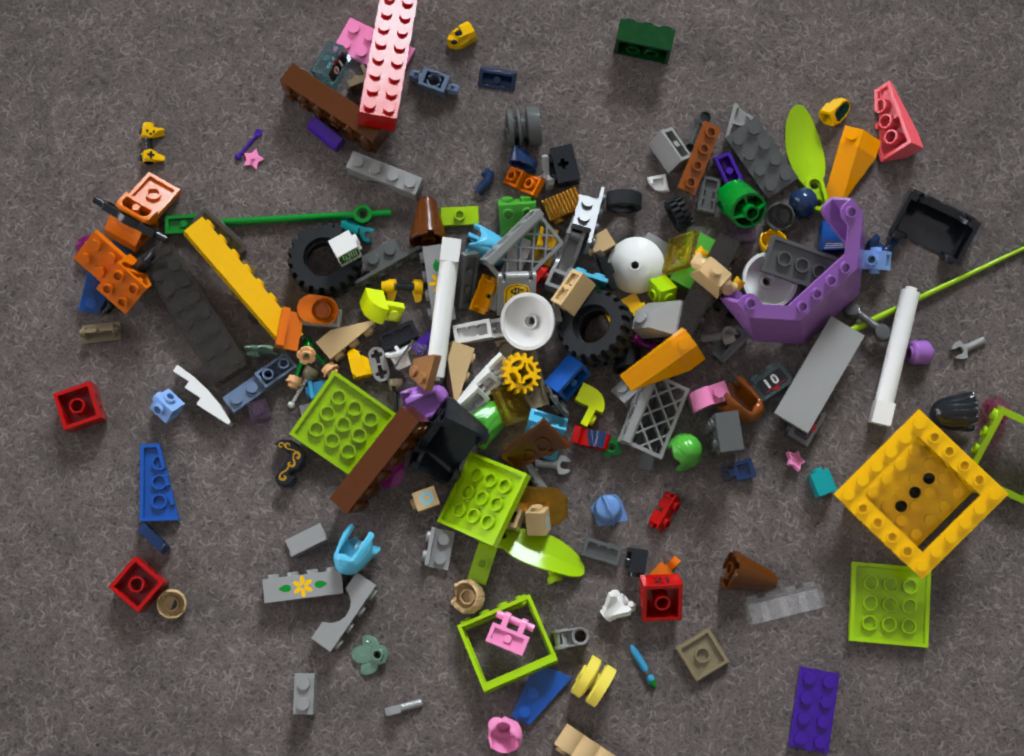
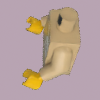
[689,245,746,299]

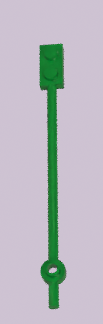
[165,204,392,236]

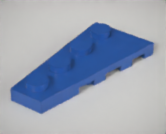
[78,240,132,315]
[139,443,180,522]

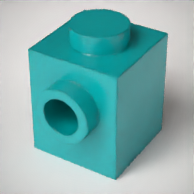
[807,467,838,499]

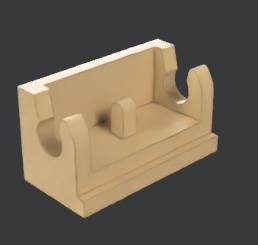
[551,269,596,316]

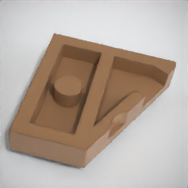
[409,354,442,391]

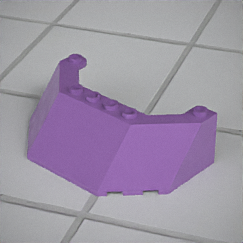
[719,197,866,344]

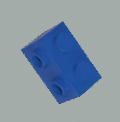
[544,354,591,402]

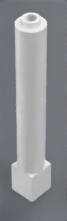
[428,237,462,381]
[868,286,920,427]

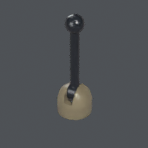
[388,378,403,413]

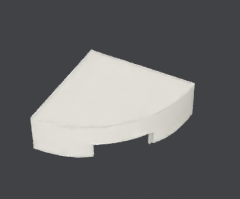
[647,174,670,193]

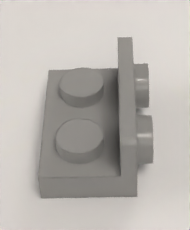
[422,527,455,570]

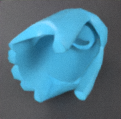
[465,223,505,266]
[333,524,381,575]

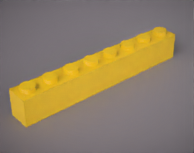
[184,217,303,351]

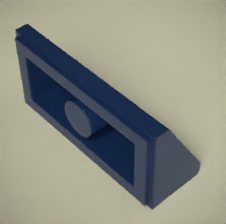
[478,66,517,92]

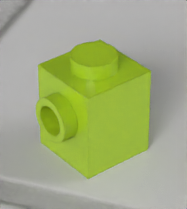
[647,274,677,302]

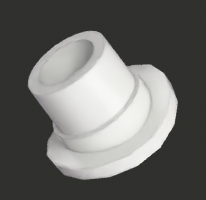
[385,344,411,369]

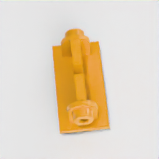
[469,274,497,315]

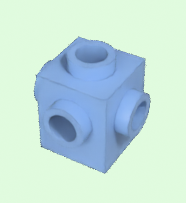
[862,247,892,274]
[150,389,185,423]

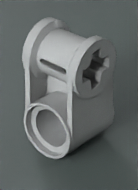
[551,627,589,650]

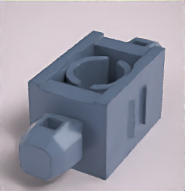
[409,67,460,98]

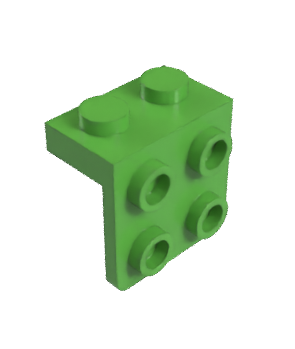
[498,195,538,240]

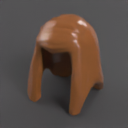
[715,375,764,423]

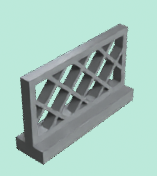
[479,209,564,281]
[617,379,690,460]

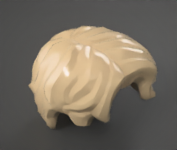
[450,579,485,614]

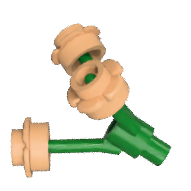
[285,337,339,390]

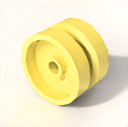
[570,655,617,708]

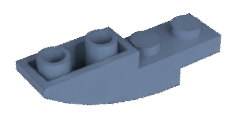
[223,352,297,414]

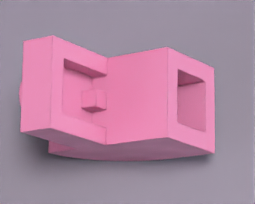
[686,381,730,414]

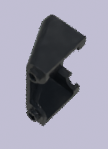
[889,187,981,265]
[408,396,490,487]

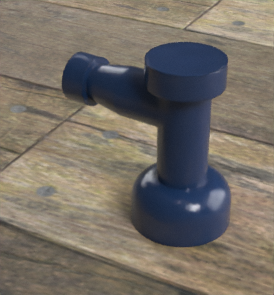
[866,233,899,256]

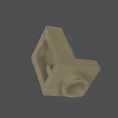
[347,64,367,94]

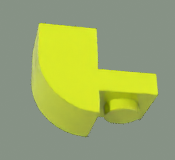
[359,288,405,324]
[574,382,605,429]

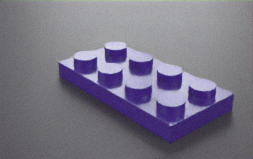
[788,666,840,754]

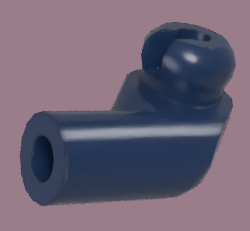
[474,168,494,195]

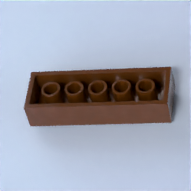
[280,63,388,153]
[329,406,430,514]

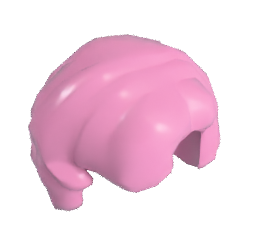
[487,716,523,753]

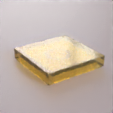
[662,230,699,275]
[490,386,530,426]

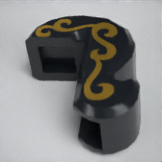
[275,439,307,488]

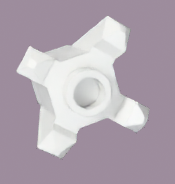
[600,590,636,622]

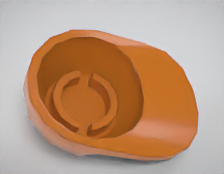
[297,294,339,325]

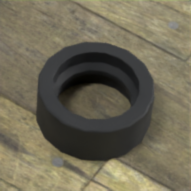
[606,189,642,213]

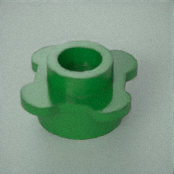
[604,437,622,458]

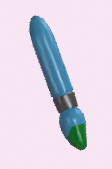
[630,645,657,688]

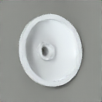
[608,237,665,294]
[742,252,797,305]
[500,292,556,350]

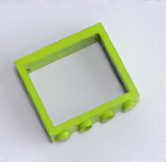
[970,405,1024,504]
[457,594,559,694]

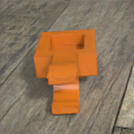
[649,556,681,575]

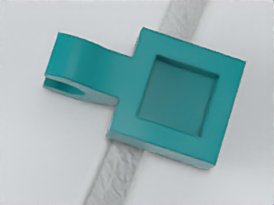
[340,219,375,242]

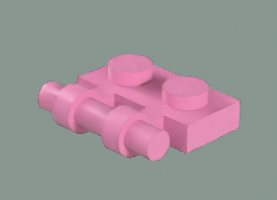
[485,610,536,657]

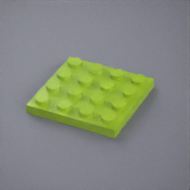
[289,370,396,474]
[437,451,531,548]
[847,562,931,648]

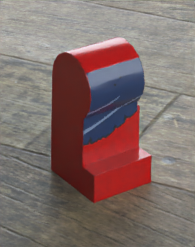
[571,425,611,451]

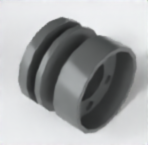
[504,106,542,148]

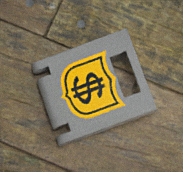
[496,271,537,316]

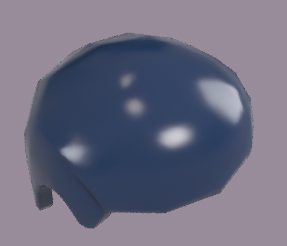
[789,187,818,218]

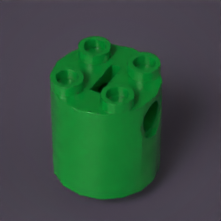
[717,179,767,229]

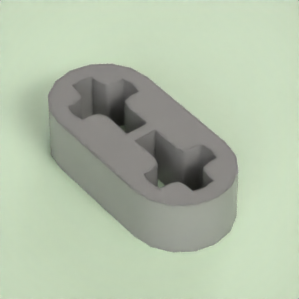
[368,347,390,383]

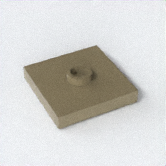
[675,627,730,683]

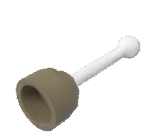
[288,365,320,409]

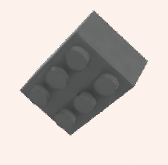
[704,410,744,459]

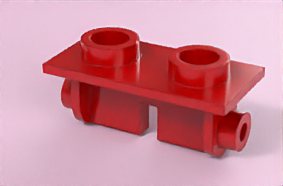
[648,492,681,533]

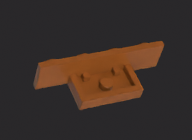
[677,120,721,196]

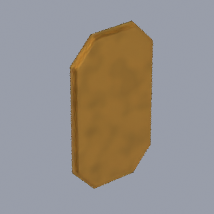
[517,486,568,525]

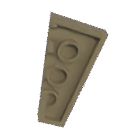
[494,338,551,409]

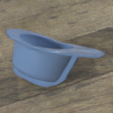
[591,494,628,527]

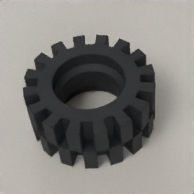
[664,195,694,232]

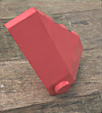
[874,81,924,163]

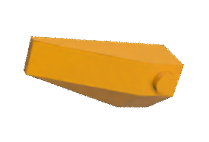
[826,125,881,199]
[619,328,706,391]

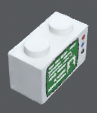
[328,230,362,267]

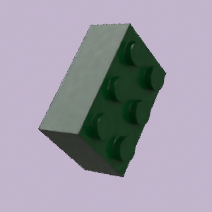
[614,18,676,64]

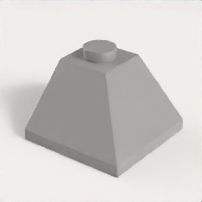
[632,300,683,339]

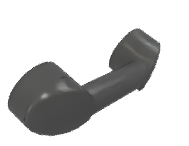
[684,110,713,153]
[843,303,890,342]

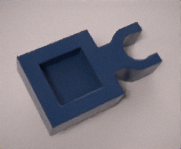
[720,458,757,482]

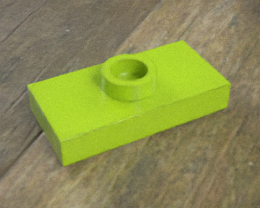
[441,206,479,227]
[467,542,498,586]

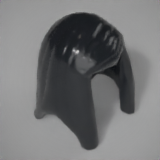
[929,392,978,432]

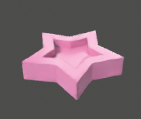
[244,148,265,170]
[786,450,806,472]

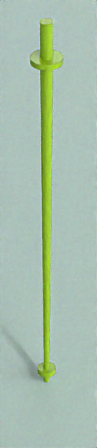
[851,242,1024,331]

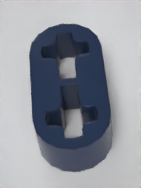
[137,522,171,555]

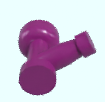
[632,334,660,353]

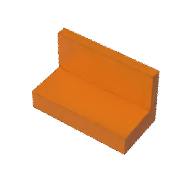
[274,307,303,352]

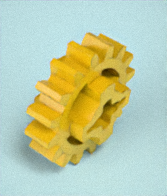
[499,352,541,395]

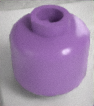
[905,340,935,365]

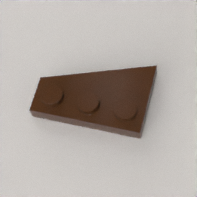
[501,417,570,469]

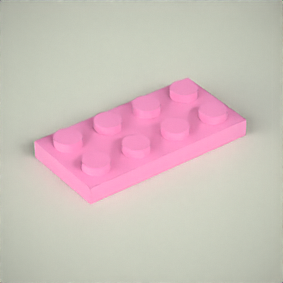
[333,18,416,68]

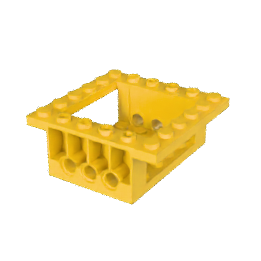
[834,409,1009,580]

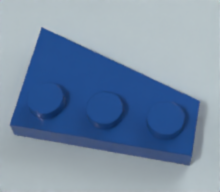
[511,667,572,725]

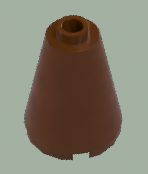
[409,196,447,250]
[720,550,778,591]

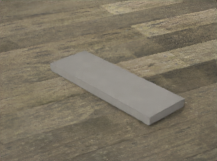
[773,316,865,434]

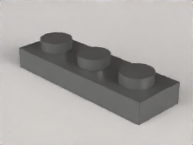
[192,207,248,255]
[454,250,480,309]

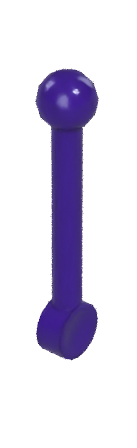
[235,129,262,160]

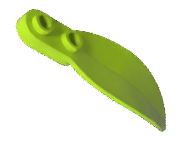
[785,105,828,213]
[476,528,585,578]

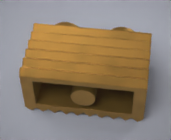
[541,187,579,226]

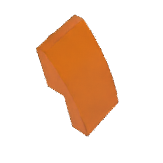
[503,166,545,198]

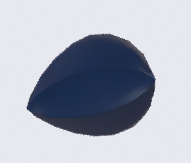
[509,145,538,173]

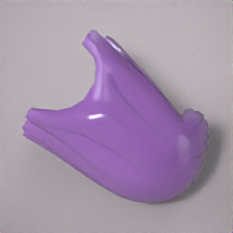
[400,383,449,420]

